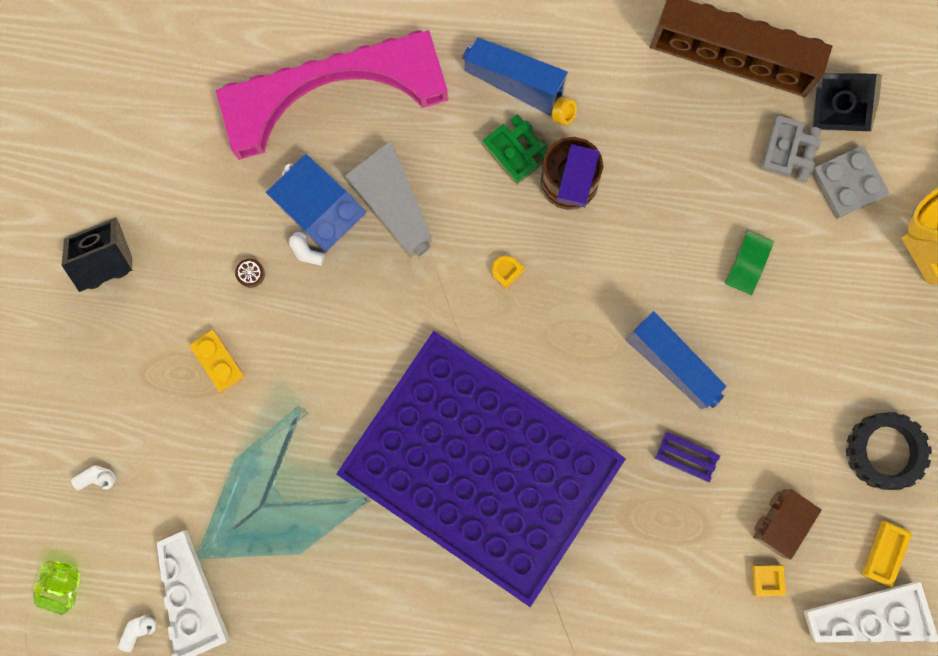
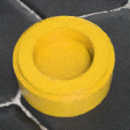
[552,97,577,126]

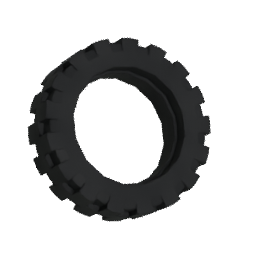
[846,412,932,490]

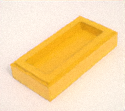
[861,521,913,588]

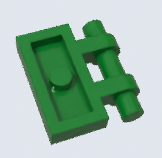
[482,114,548,185]

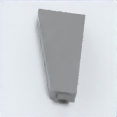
[345,142,432,258]

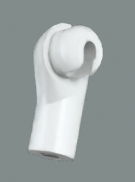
[289,231,325,266]

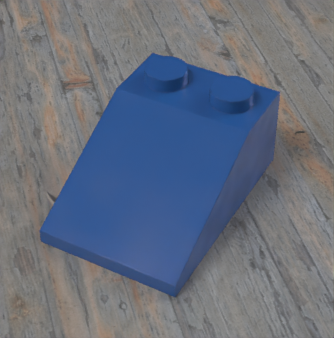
[266,154,367,253]

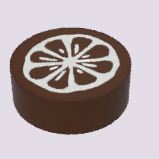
[235,259,265,288]

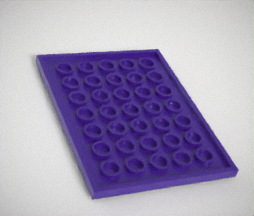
[336,331,626,607]

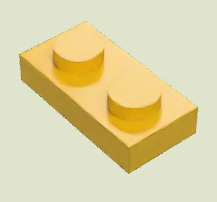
[189,330,245,393]

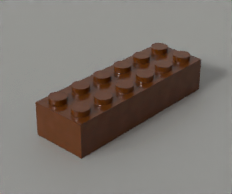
[649,0,833,97]

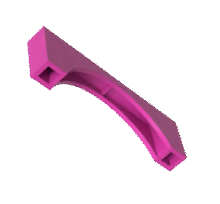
[216,30,448,160]

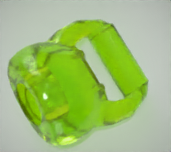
[33,561,80,615]

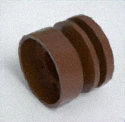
[541,137,604,210]

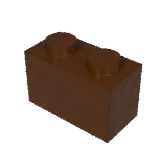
[753,489,822,560]

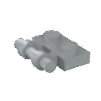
[761,115,821,183]

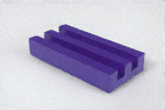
[654,432,720,482]

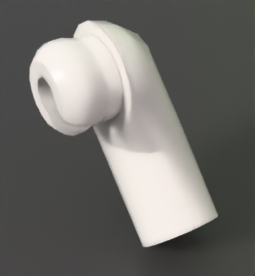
[71,465,116,491]
[118,615,157,652]

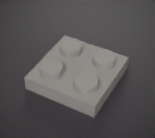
[812,145,890,219]

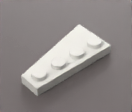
[157,530,230,656]
[804,581,938,642]

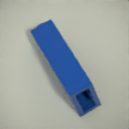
[462,38,568,116]
[625,311,727,409]

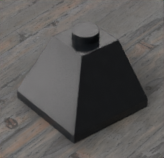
[813,73,882,132]

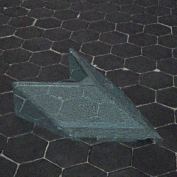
[197,406,372,559]

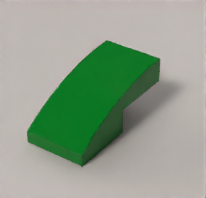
[725,230,774,295]

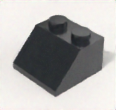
[61,217,132,292]

